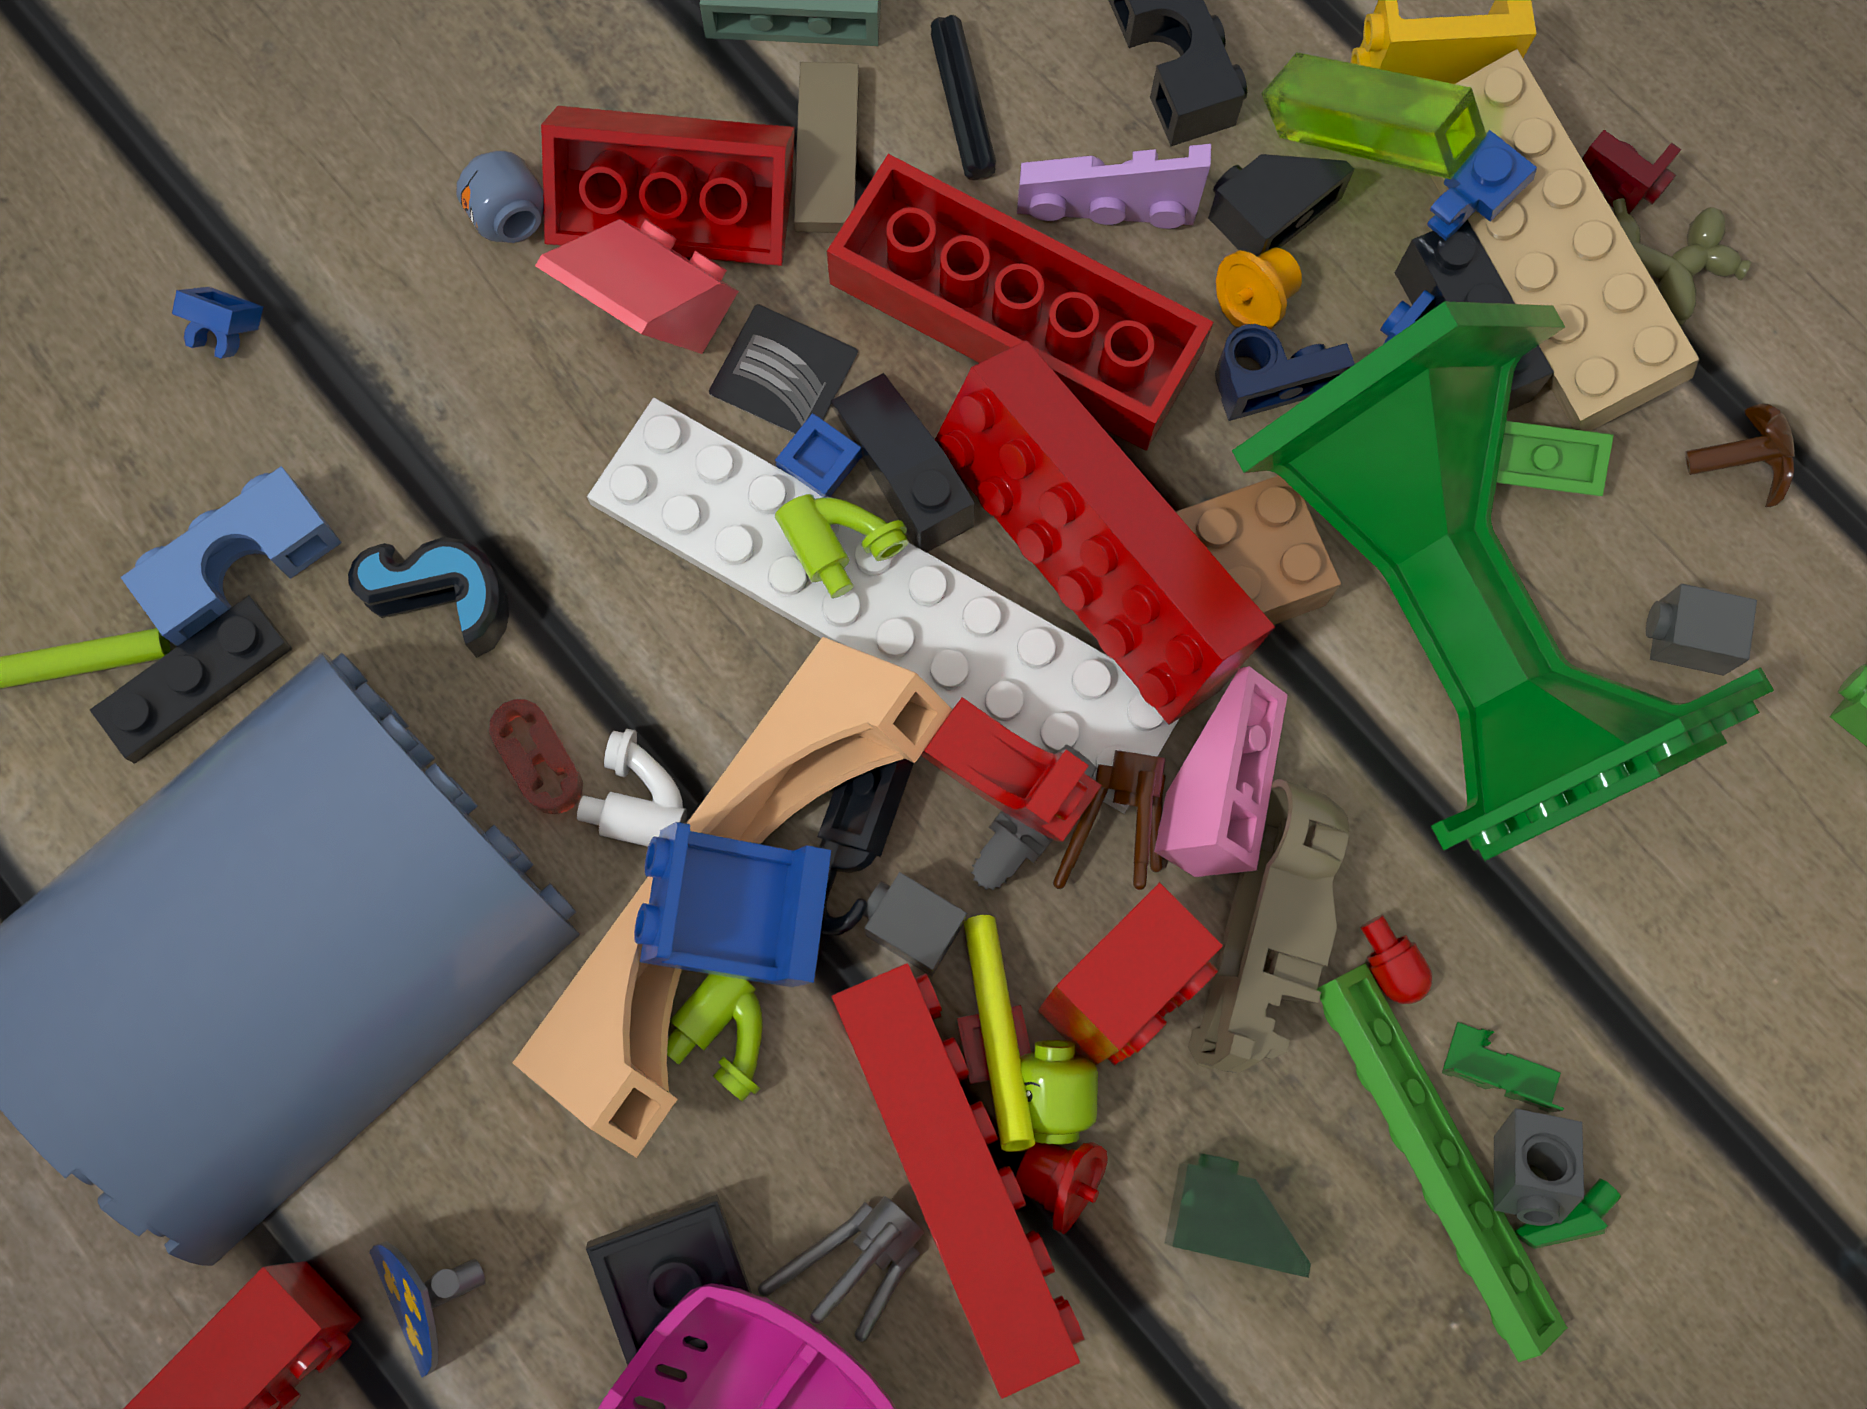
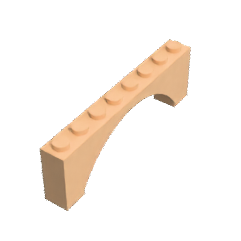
[512,637,952,1158]

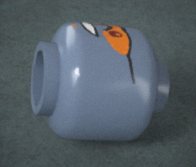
[456,151,544,243]

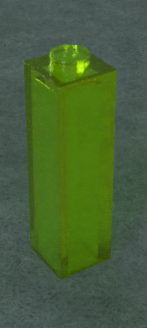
[1261,52,1487,179]

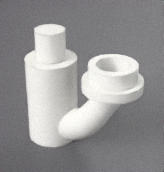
[577,729,687,847]

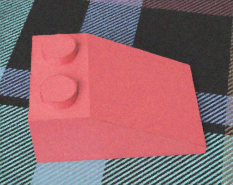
[535,219,739,354]

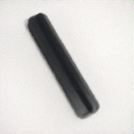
[930,15,996,180]

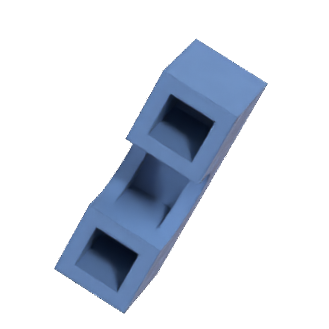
[120,466,342,646]

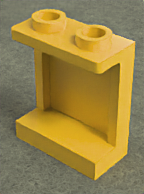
[1350,0,1537,107]

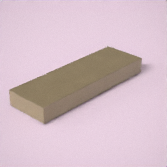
[794,62,859,233]

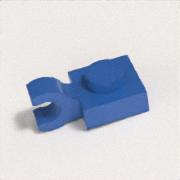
[1427,130,1537,241]

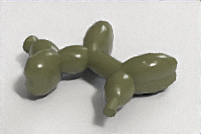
[1613,198,1751,326]

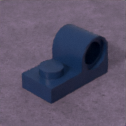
[1215,324,1355,421]

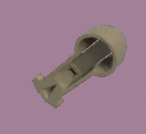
[1188,779,1349,1073]

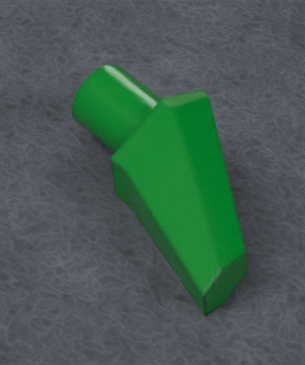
[1514,1178,1621,1249]

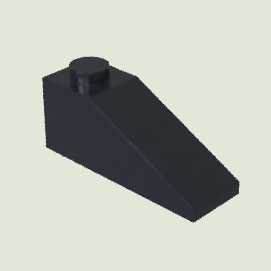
[831,373,975,553]

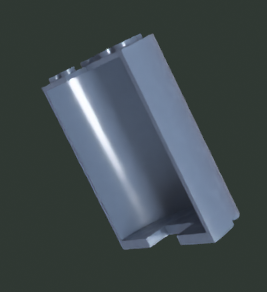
[0,652,580,1266]

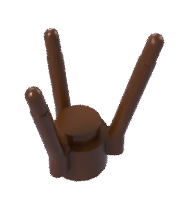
[1053,750,1166,890]

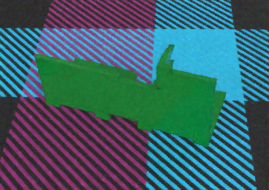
[1442,1022,1564,1113]

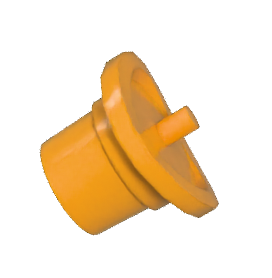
[1216,248,1302,329]

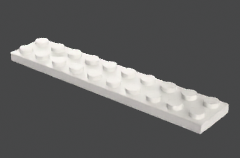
[587,398,1179,813]

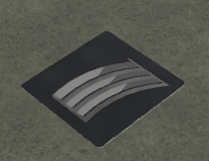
[709,304,858,434]

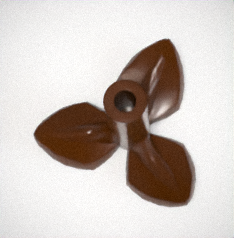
[1685,403,1795,507]

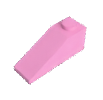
[1154,666,1288,877]

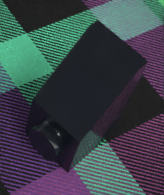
[1208,154,1354,256]

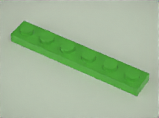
[1317,963,1568,1363]

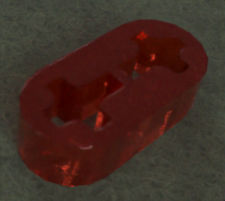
[489,699,583,814]

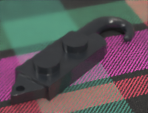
[817,759,914,936]

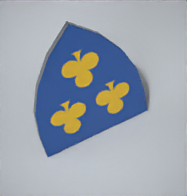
[369,1242,485,1378]

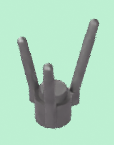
[758,1196,924,1342]

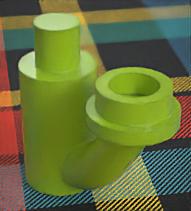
[775,494,909,598]
[667,974,763,1102]

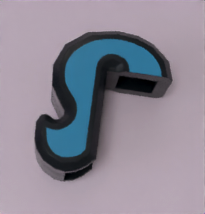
[348,537,509,658]

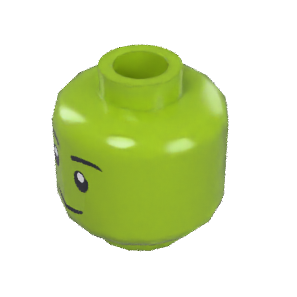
[1020,1040,1098,1144]

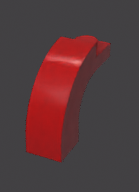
[921,697,1102,842]

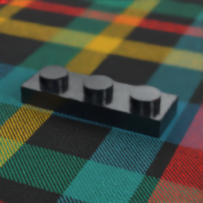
[90,595,292,764]

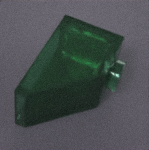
[1164,1153,1311,1278]

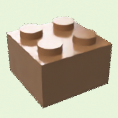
[1176,475,1341,625]

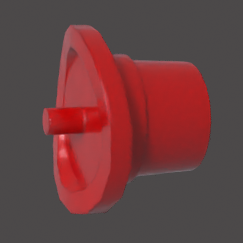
[1016,1142,1108,1235]

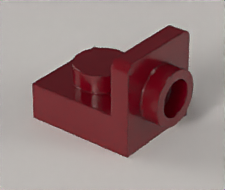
[1582,130,1682,214]

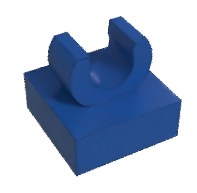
[172,287,263,359]

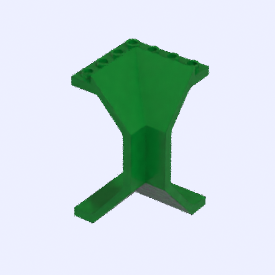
[1232,301,1774,861]

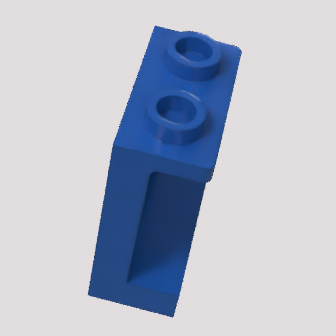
[634,822,831,987]

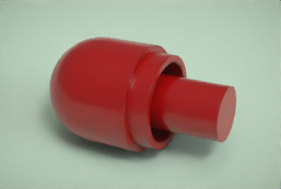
[1360,915,1433,1004]

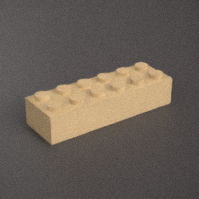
[1406,49,1699,431]

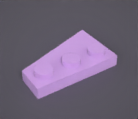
[1017,144,1211,229]

